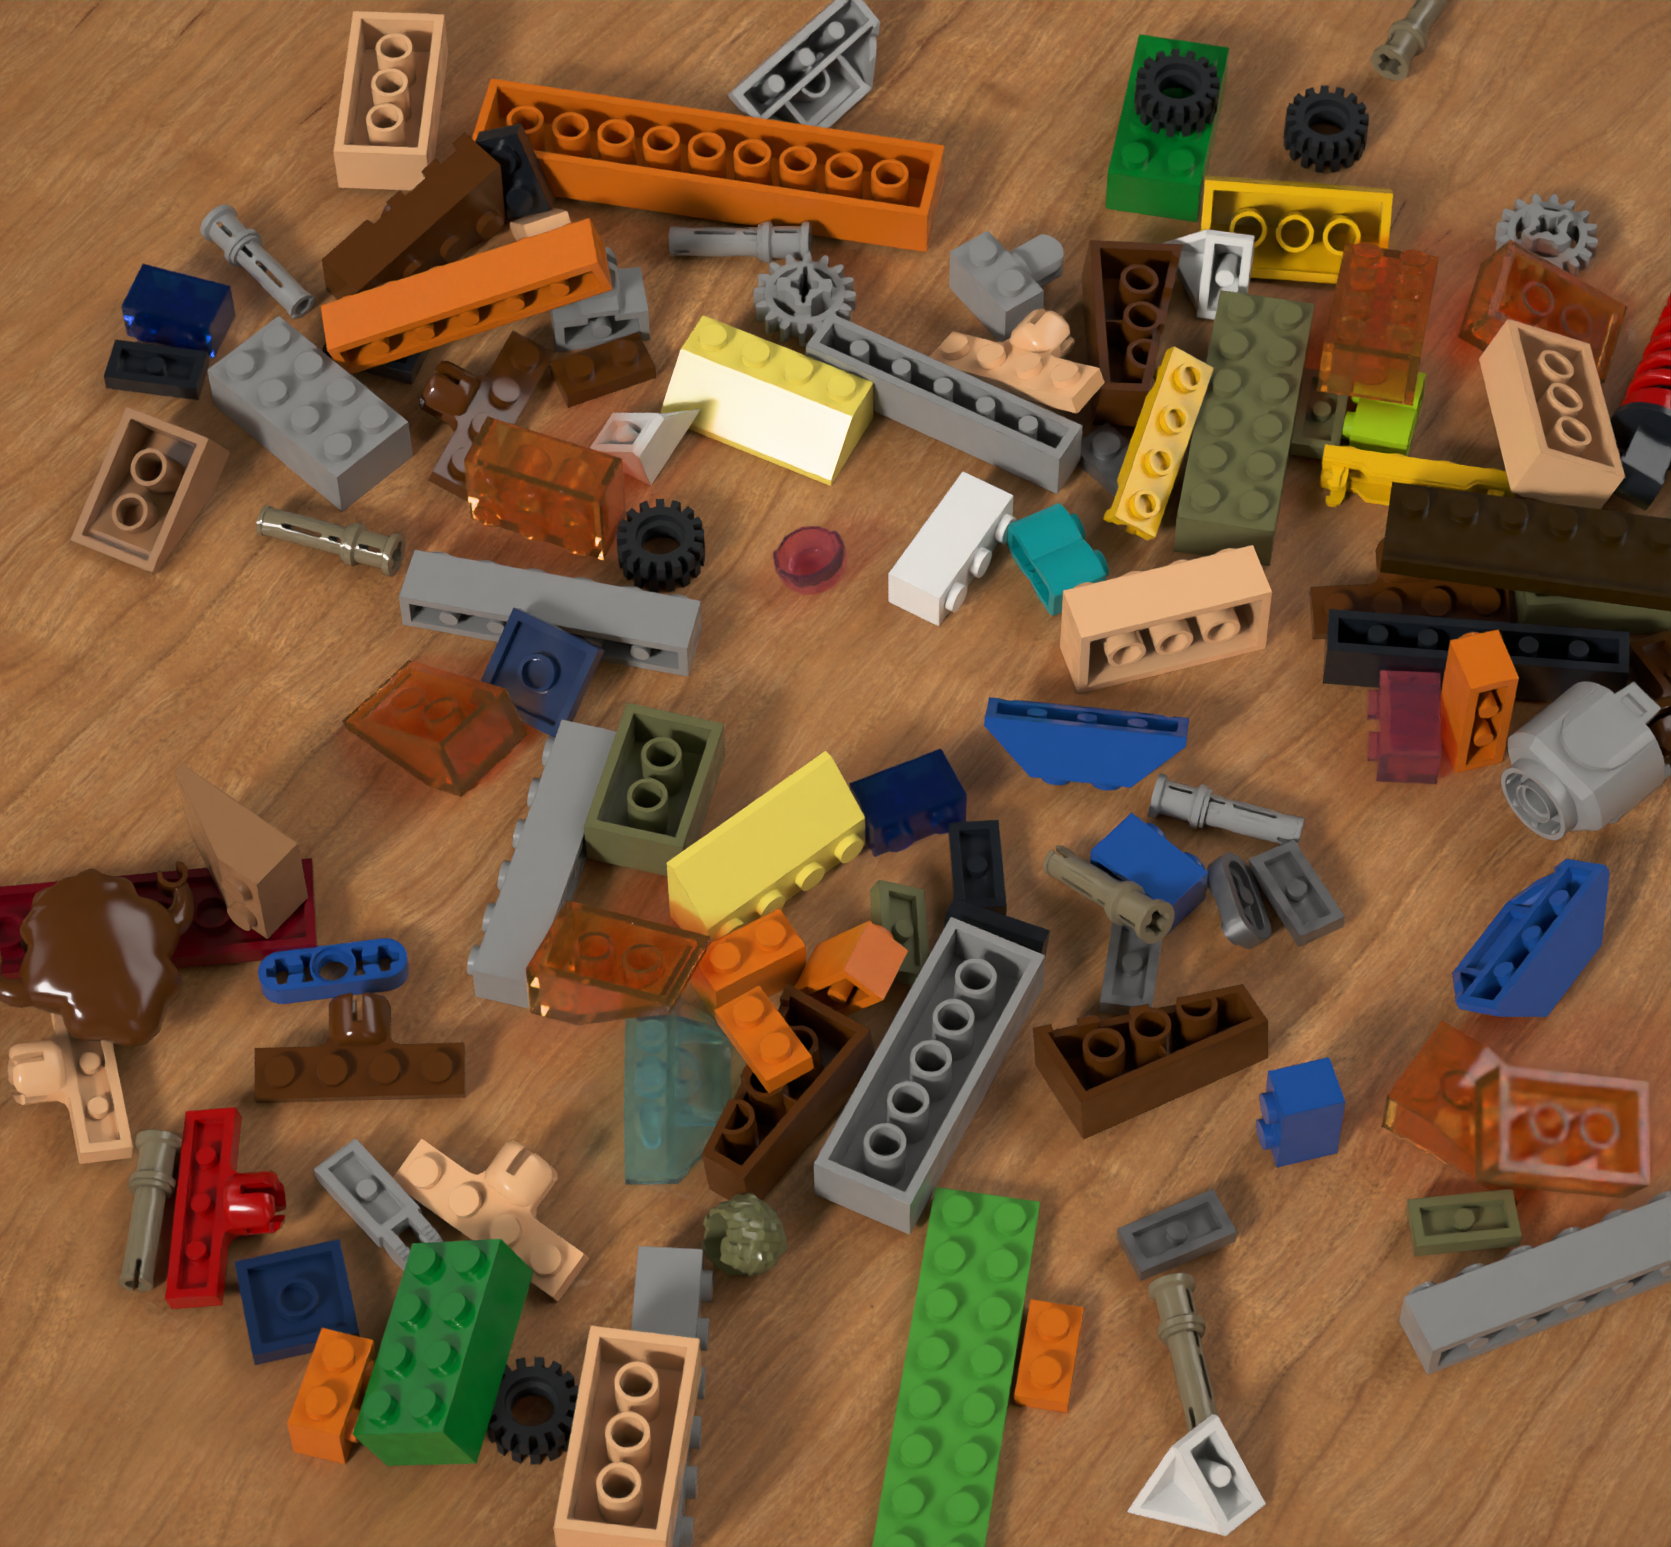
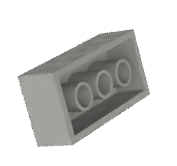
[207,316,413,512]

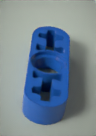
[258,938,409,1004]

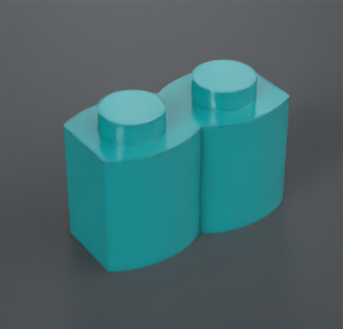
[1007,503,1109,616]

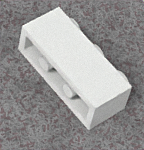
[888,472,1016,626]

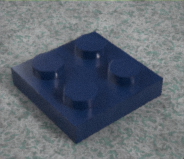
[473,607,605,738]
[234,1239,360,1365]

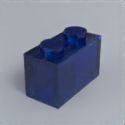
[121,264,236,358]
[849,748,967,857]

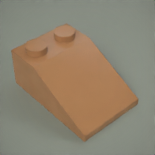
[70,407,230,575]
[175,763,308,939]

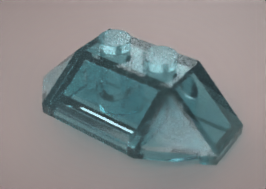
[624,997,731,1185]

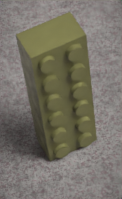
[1174,290,1315,566]

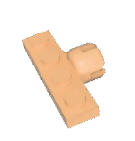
[930,308,1105,414]
[7,1013,133,1164]
[393,1138,590,1302]

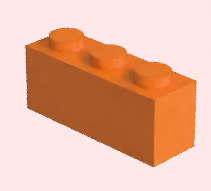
[1435,630,1519,773]

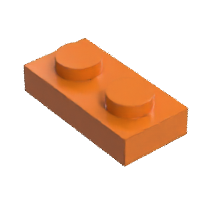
[714,986,814,1093]
[1014,1299,1084,1413]

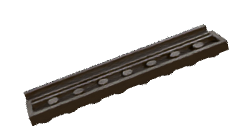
[1380,482,1671,611]

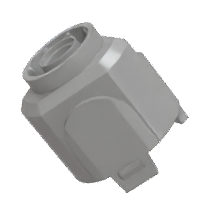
[1501,681,1671,840]

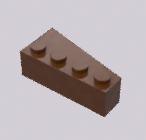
[701,984,875,1201]

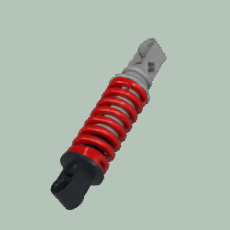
[1610,293,1671,511]

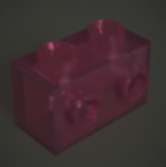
[1367,670,1441,784]

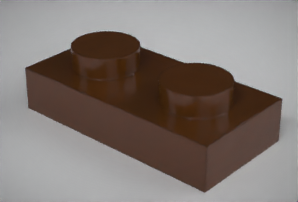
[550,332,656,408]

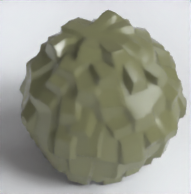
[701,1193,787,1277]

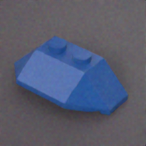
[984,697,1189,791]
[1452,859,1610,1017]

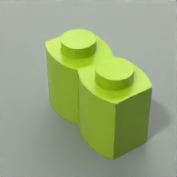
[1342,362,1427,457]

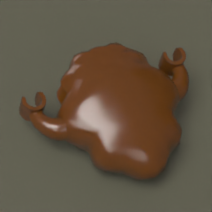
[0,861,195,1047]

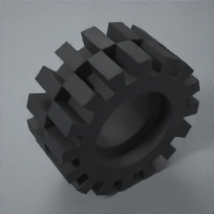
[1134,49,1220,137]
[1283,86,1369,173]
[617,499,705,593]
[487,1357,579,1465]

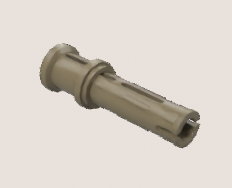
[1371,0,1449,81]
[256,505,406,577]
[1043,845,1174,944]
[118,1129,182,1292]
[1147,1273,1220,1433]

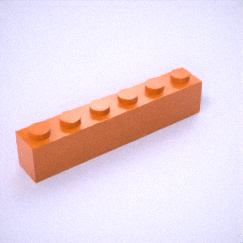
[321,218,613,374]

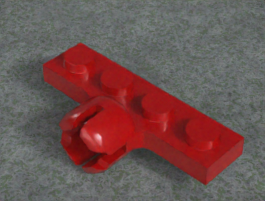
[165,1107,286,1309]

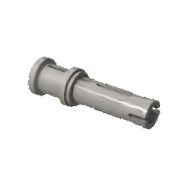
[200,204,315,319]
[669,221,812,263]
[1148,773,1305,845]

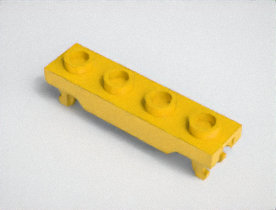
[1103,346,1214,541]
[1319,444,1515,508]

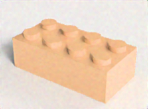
[333,11,448,190]
[1479,319,1625,509]
[1060,545,1272,694]
[554,1326,702,1547]

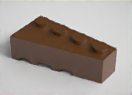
[322,133,506,300]
[1081,240,1183,427]
[1033,984,1268,1140]

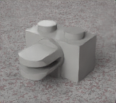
[949,231,1064,342]
[550,247,650,352]

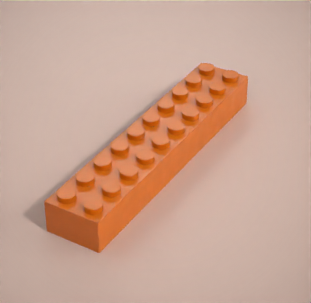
[472,78,945,252]

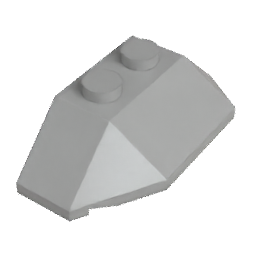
[728,0,880,128]

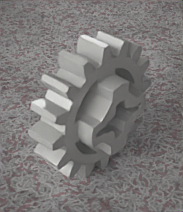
[1494,194,1598,286]
[753,252,856,346]

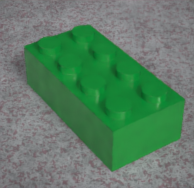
[1105,34,1230,223]
[353,1239,534,1466]

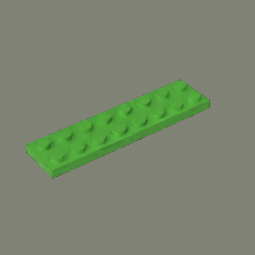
[872,1187,1040,1547]

